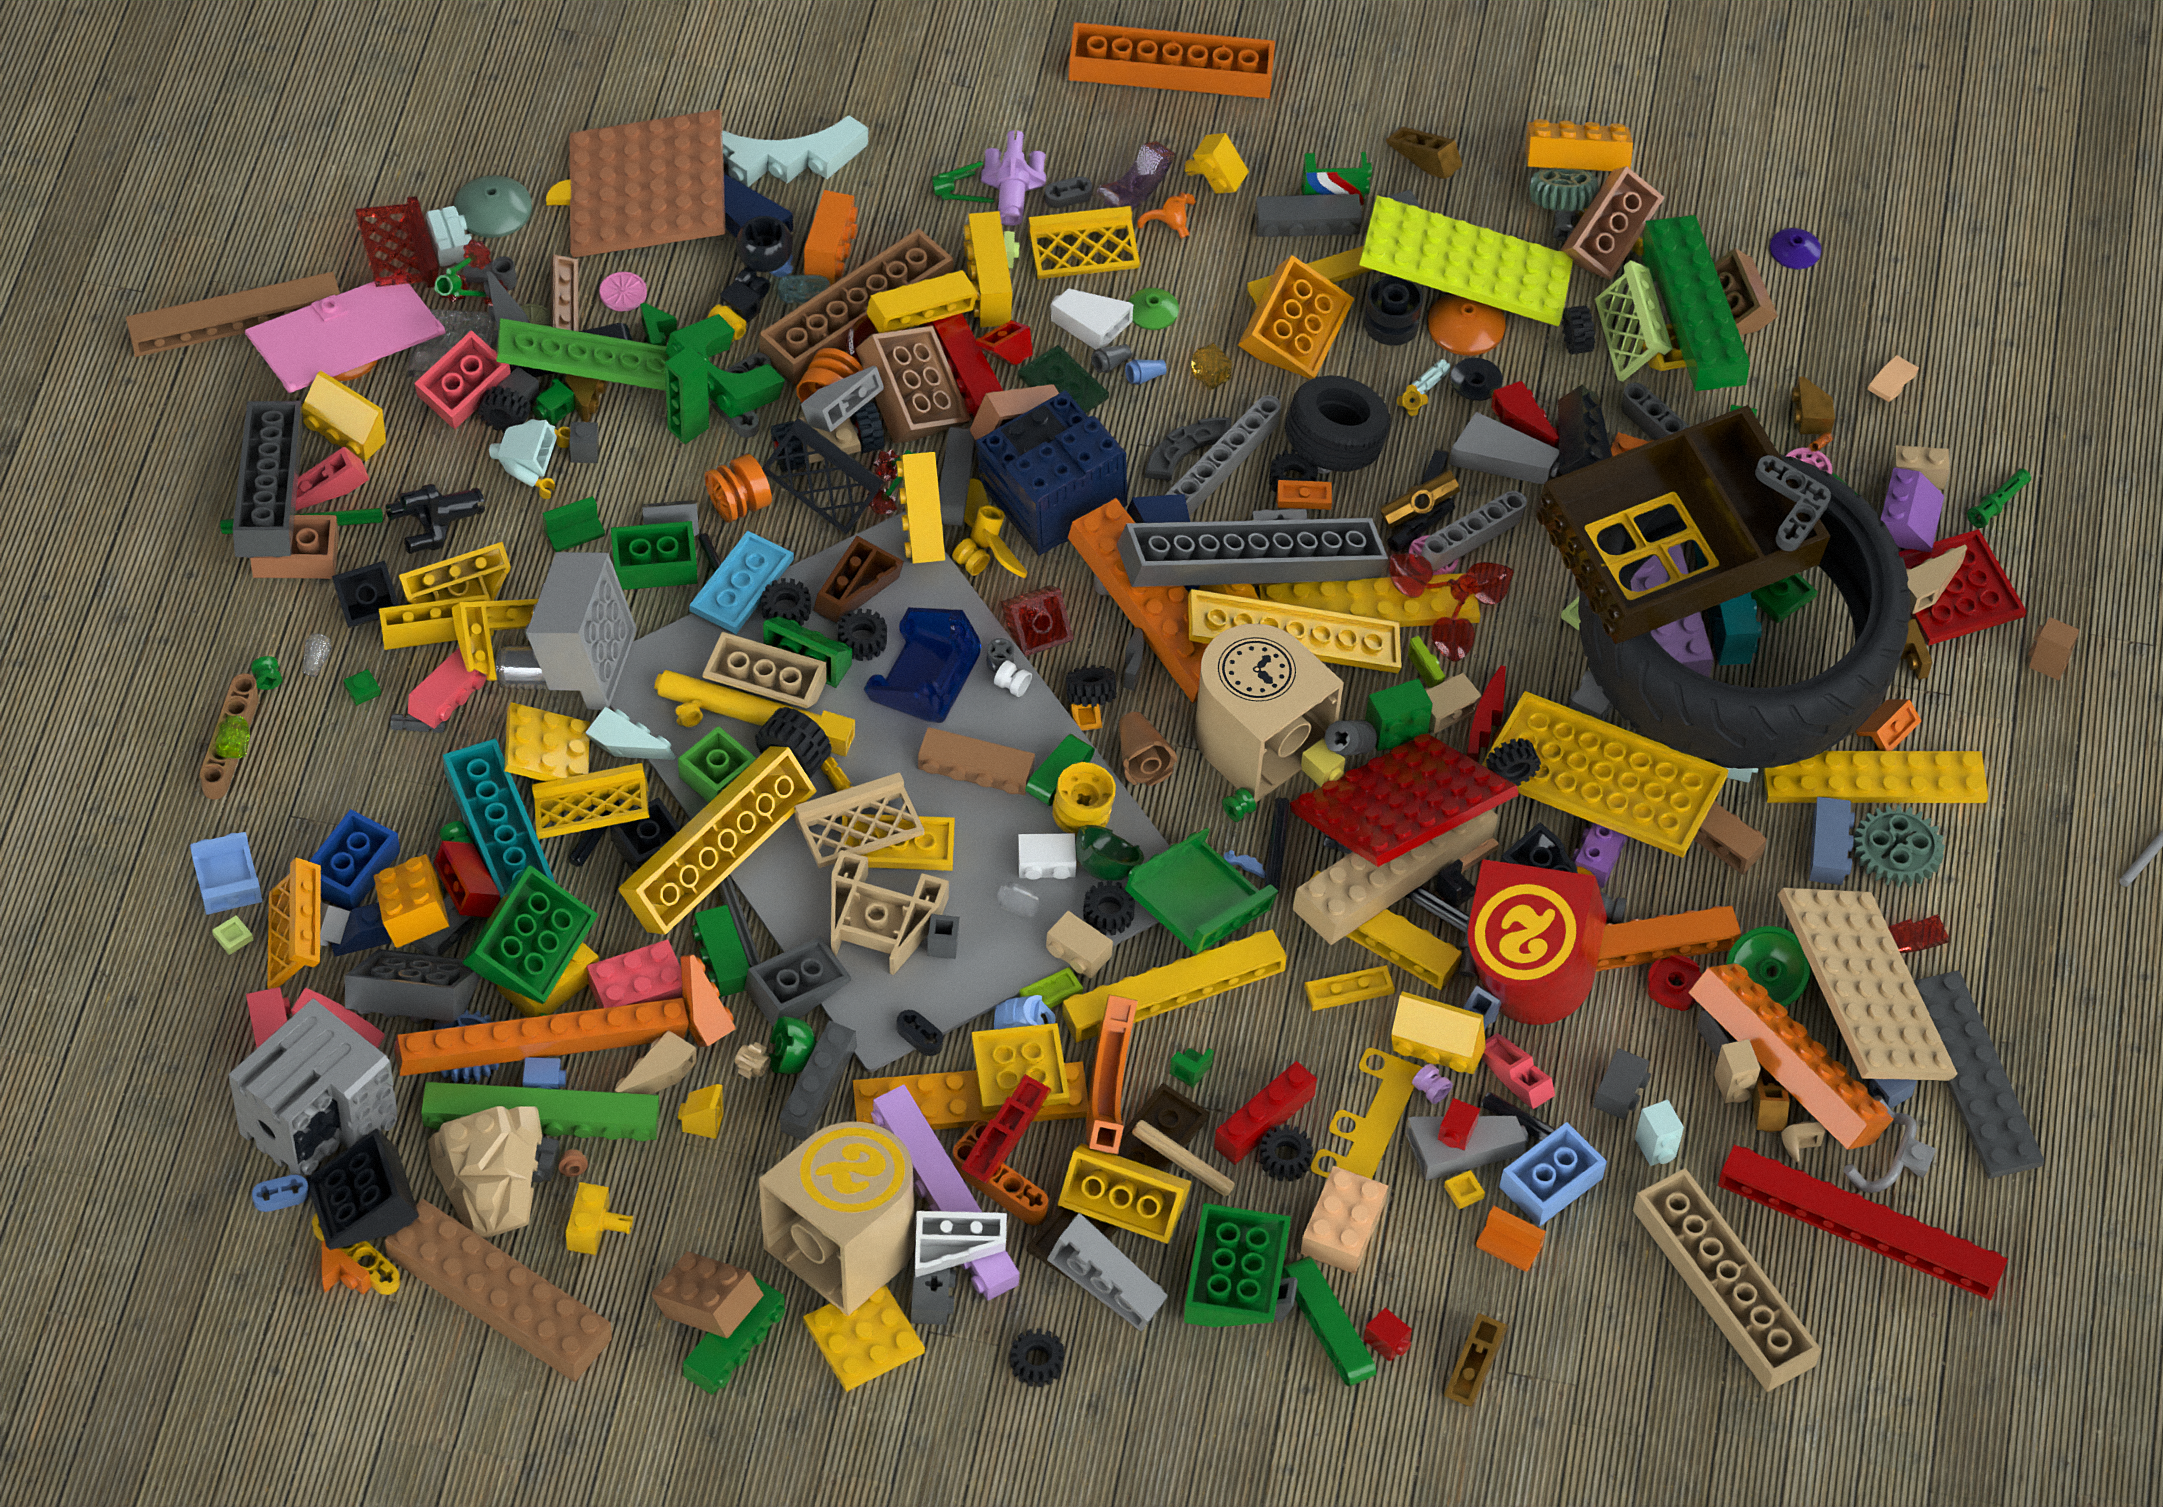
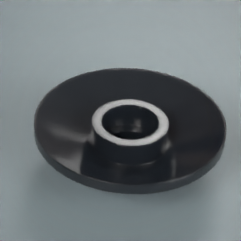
[1450,358,1503,401]

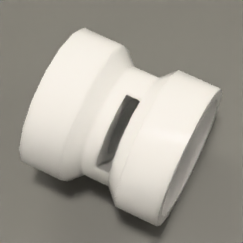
[994,660,1032,697]

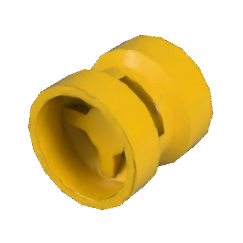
[952,538,990,576]

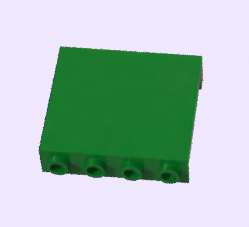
[1125,827,1278,954]

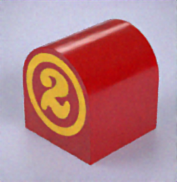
[1468,859,1607,1025]

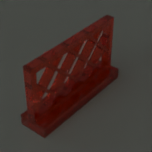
[355,196,439,288]

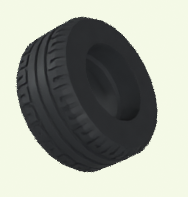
[1285,375,1391,472]

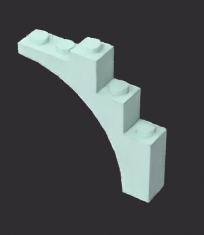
[722,115,868,187]

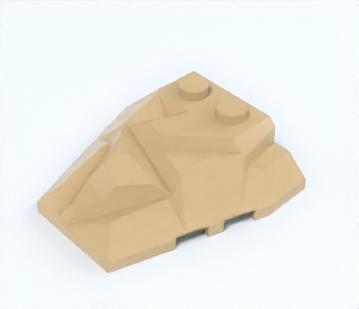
[428,1106,542,1239]

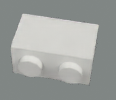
[1018,833,1076,880]

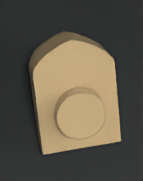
[1781,1121,1825,1163]

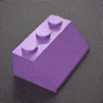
[1880,467,1944,552]

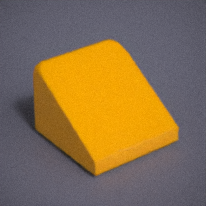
[1069,704,1102,731]

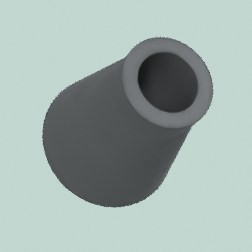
[1091,344,1132,373]

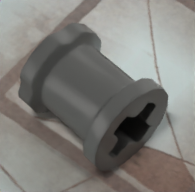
[1553,210,1577,242]

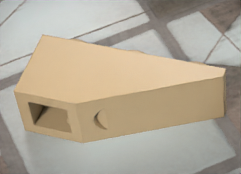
[1906,545,1967,614]
[614,1030,697,1095]

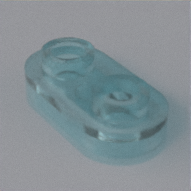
[778,275,830,303]

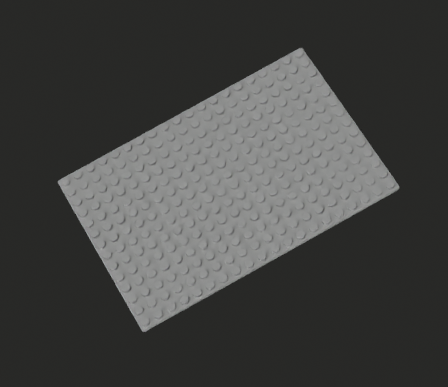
[609,510,1170,1072]

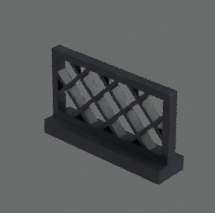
[762,418,886,535]

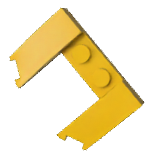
[451,599,539,681]

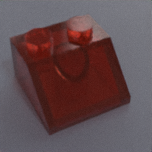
[1001,585,1074,657]

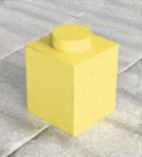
[1301,738,1345,787]

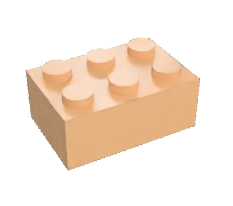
[1300,1166,1388,1274]

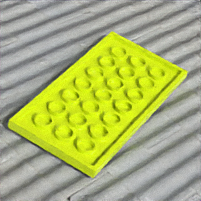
[1359,195,1573,327]

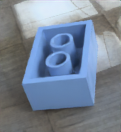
[1499,1122,1607,1227]

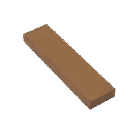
[550,254,578,331]

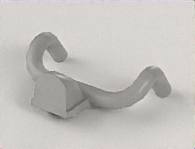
[1843,1095,1936,1193]

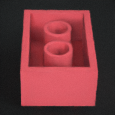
[414,330,511,430]
[587,939,683,1009]

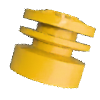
[1052,762,1116,837]

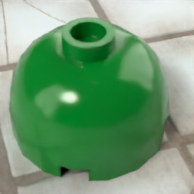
[769,1016,818,1074]

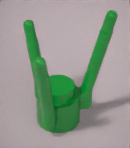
[932,161,995,203]

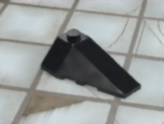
[1500,822,1578,873]

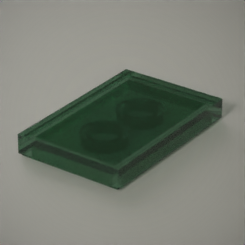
[1018,344,1109,413]

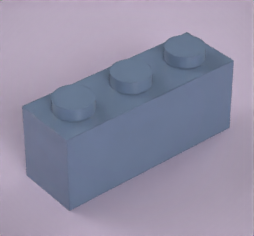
[1809,797,1855,885]

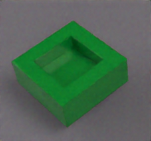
[343,669,381,706]

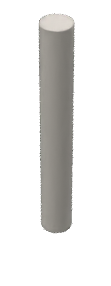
[2119,830,2163,887]

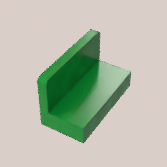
[542,496,605,552]

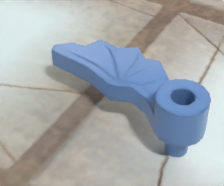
[1223,850,1266,879]

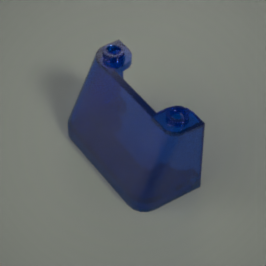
[864,607,981,723]

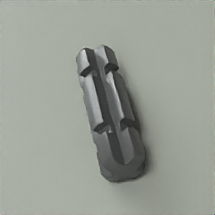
[390,714,446,733]

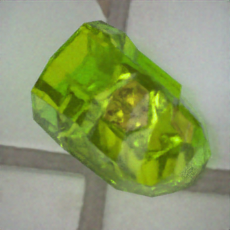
[216,715,250,759]

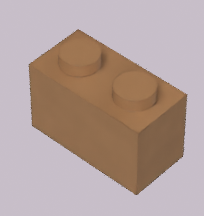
[2028,617,2080,680]

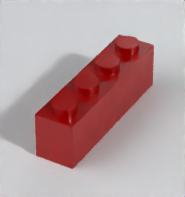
[1214,1060,1317,1166]

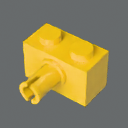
[1185,133,1249,194]
[566,1182,633,1255]

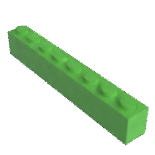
[422,1082,660,1142]

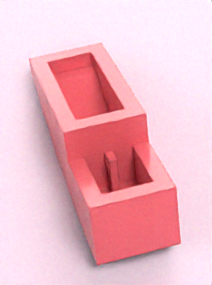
[291,988,385,1049]
[1481,1033,1555,1109]

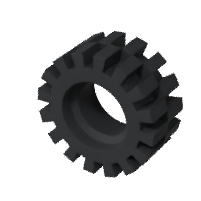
[1562,305,1595,355]
[478,386,531,433]
[1269,449,1318,493]
[761,578,811,626]
[838,608,887,661]
[1066,665,1117,707]
[1486,738,1541,786]
[1083,880,1135,936]
[1259,1124,1313,1182]
[1010,1328,1065,1387]

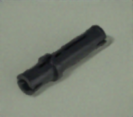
[1387,498,1455,552]

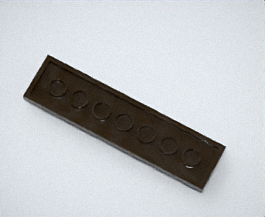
[1026,1083,1210,1283]

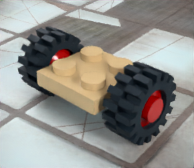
[771,402,884,472]

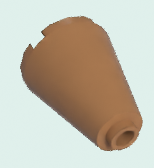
[1119,712,1177,786]

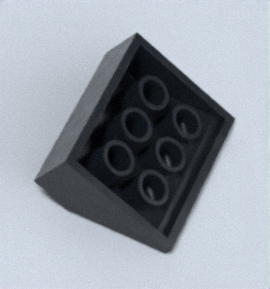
[306,1128,419,1250]

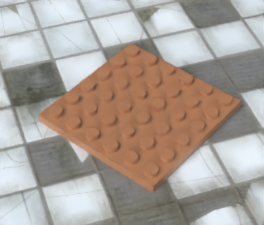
[570,109,725,258]

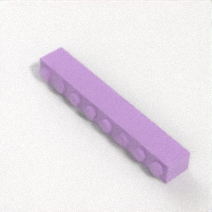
[871,1085,1020,1301]

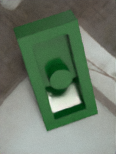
[640,303,677,347]

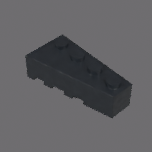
[1558,385,1612,475]

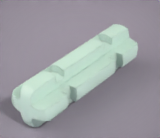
[1412,359,1451,394]

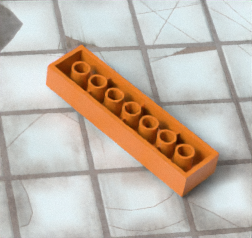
[1069,22,1275,99]
[1068,498,1209,703]
[1689,963,1893,1150]

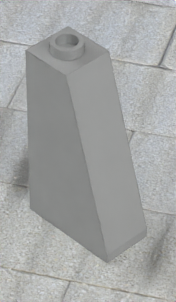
[1449,412,1560,485]
[1405,1116,1528,1181]

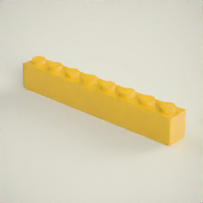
[1062,929,1287,1043]

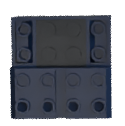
[976,390,1128,556]

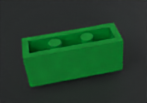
[691,905,750,998]

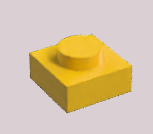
[1444,1170,1485,1209]

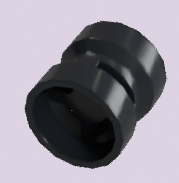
[735,267,771,301]

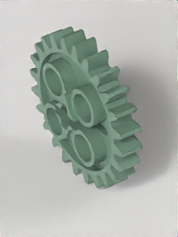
[1853,805,1945,888]

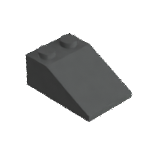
[744,936,851,1027]

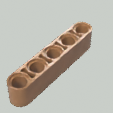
[200,673,259,799]

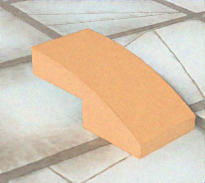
[1867,355,1919,402]

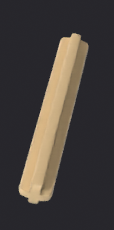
[1132,1120,1235,1196]

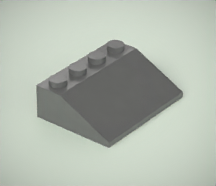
[345,949,481,1024]

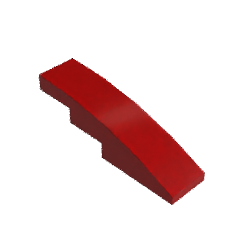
[1466,665,1506,762]
[961,1074,1051,1184]

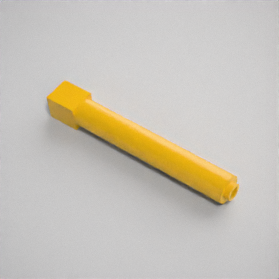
[654,670,855,757]

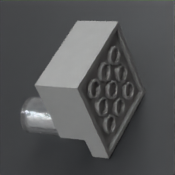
[496,552,637,710]

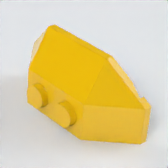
[398,542,511,604]

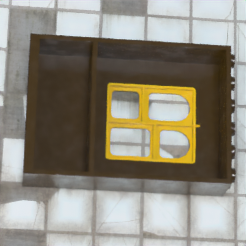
[1536,405,1830,645]

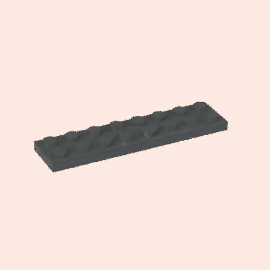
[1914,970,2045,1179]

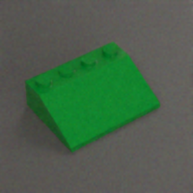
[462,864,599,1004]
[1184,1203,1291,1327]

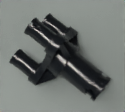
[386,484,485,554]

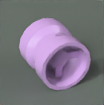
[1412,1063,1453,1104]

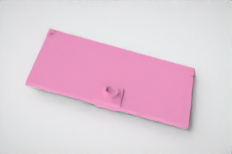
[245,272,446,393]

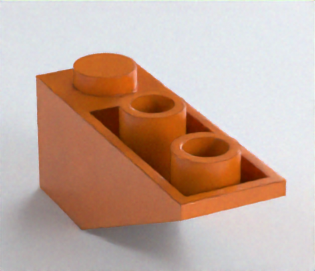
[681,954,736,1047]

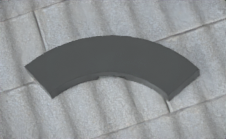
[1145,417,1232,481]

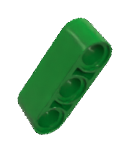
[1025,734,1095,806]

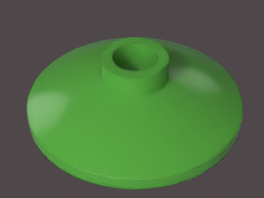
[1128,288,1179,330]

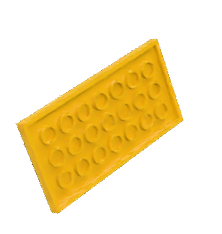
[1482,691,1729,858]

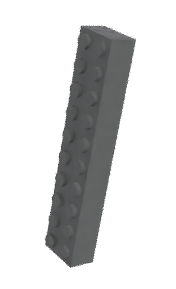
[1117,518,1388,587]

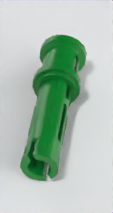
[1967,468,2031,528]

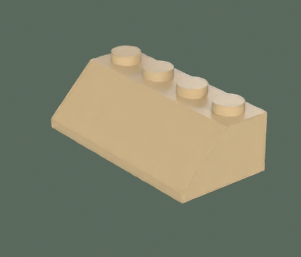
[703,632,826,708]

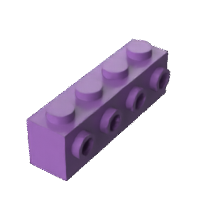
[1571,823,1628,888]

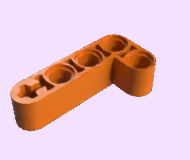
[953,1120,1048,1226]

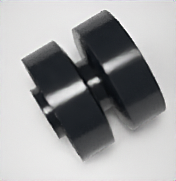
[1364,275,1423,346]

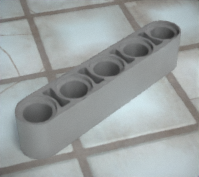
[1419,491,1527,571]

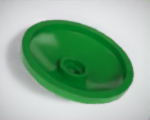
[1726,926,1811,1007]

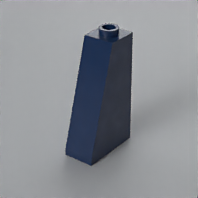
[724,174,793,239]
[1127,494,1201,593]

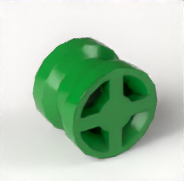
[251,656,282,690]
[1222,787,1257,822]

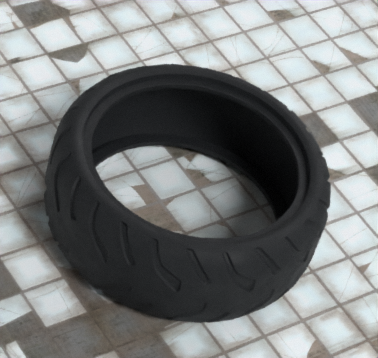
[1578,454,1911,769]

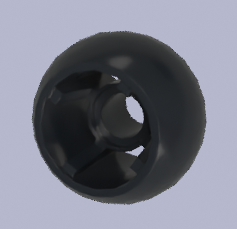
[736,216,793,273]

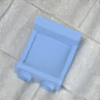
[190,832,262,915]

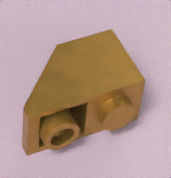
[565,374,608,422]
[1791,376,1835,435]

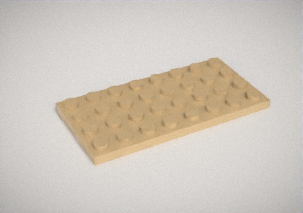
[1777,888,1958,1081]

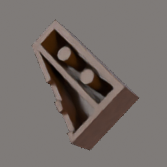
[813,535,904,623]

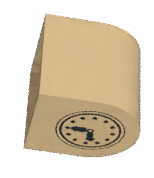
[1195,624,1344,802]

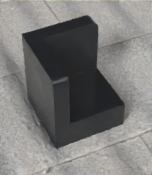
[720,280,760,324]
[1436,859,1476,908]

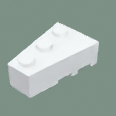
[915,1211,1007,1278]

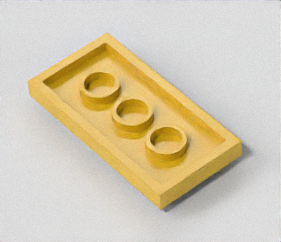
[841,814,955,871]

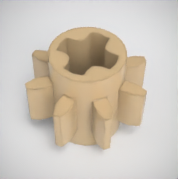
[735,1042,771,1079]

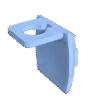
[994,995,1056,1030]

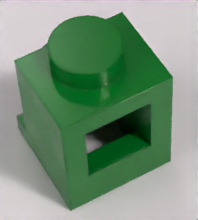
[533,378,575,426]

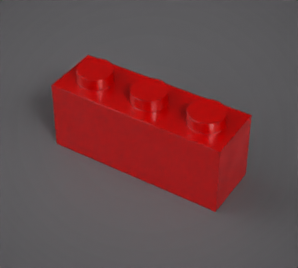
[433,841,500,917]

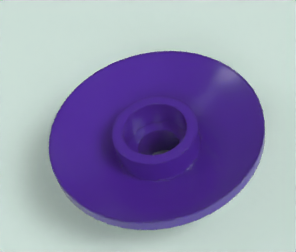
[1770,228,1821,269]

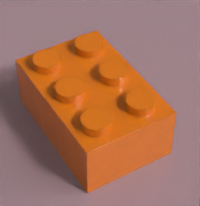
[804,190,858,287]

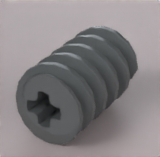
[1325,719,1377,756]

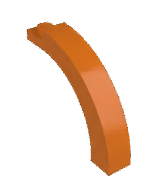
[1086,994,1138,1154]

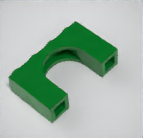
[665,314,785,419]

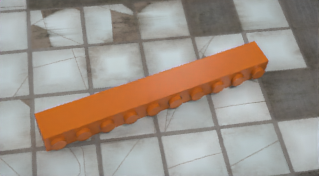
[394,998,689,1076]

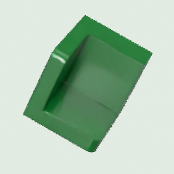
[1169,1048,1214,1088]

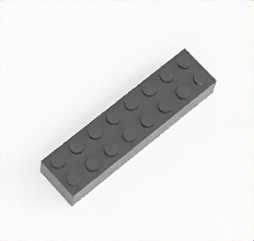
[233,401,303,558]

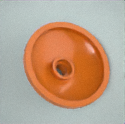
[1427,294,1506,356]

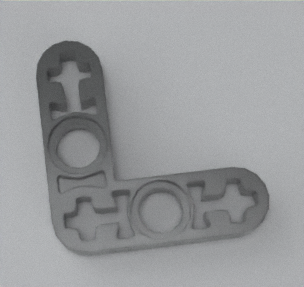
[708,353,771,438]
[1755,455,1831,551]

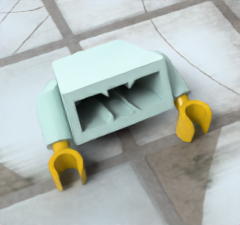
[489,419,570,499]

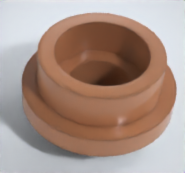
[558,1149,588,1177]

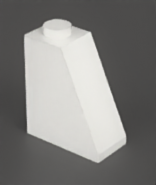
[1051,289,1133,350]

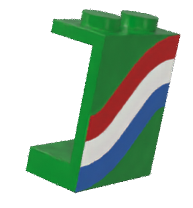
[1301,152,1372,205]

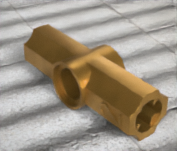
[1379,470,1461,529]

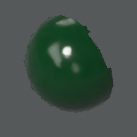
[1076,825,1145,881]

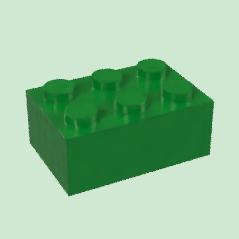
[611,521,698,590]

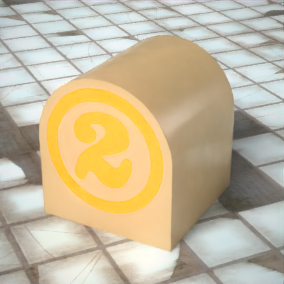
[759,1122,915,1316]

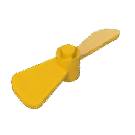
[964,478,1027,578]

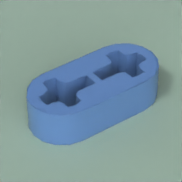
[252,1175,309,1212]

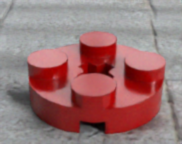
[1647,955,1702,1011]

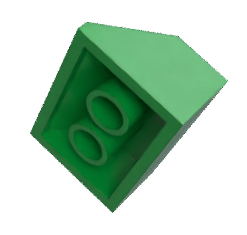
[763,616,852,688]

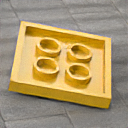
[504,702,590,782]
[971,1023,1070,1112]
[803,1284,925,1392]

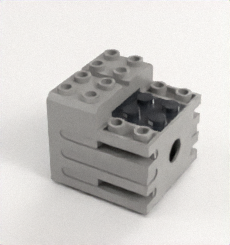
[229,998,398,1177]

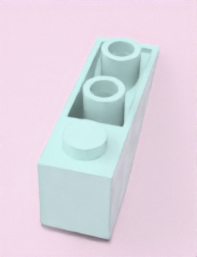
[585,706,676,760]

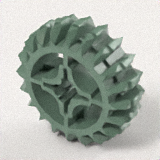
[1529,168,1599,212]

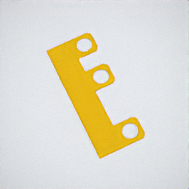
[1311,1048,1423,1179]

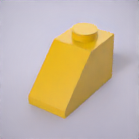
[678,1084,724,1139]

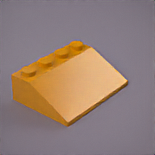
[1238,255,1355,379]

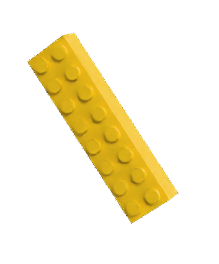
[618,746,817,935]

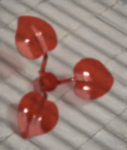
[1389,553,1514,662]

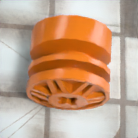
[796,348,863,403]
[705,453,772,523]

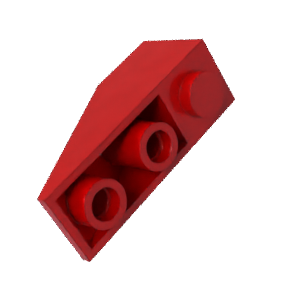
[1491,380,1559,449]

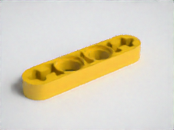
[312,1213,400,1295]

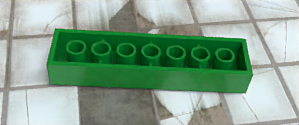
[1642,215,1750,391]

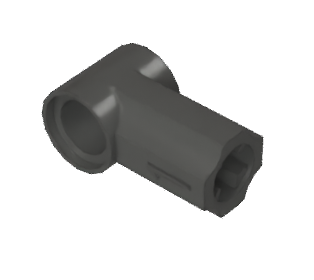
[463,256,517,291]

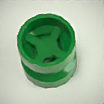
[439,821,475,846]

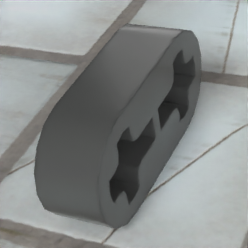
[1045,176,1092,208]

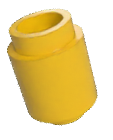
[708,304,746,341]

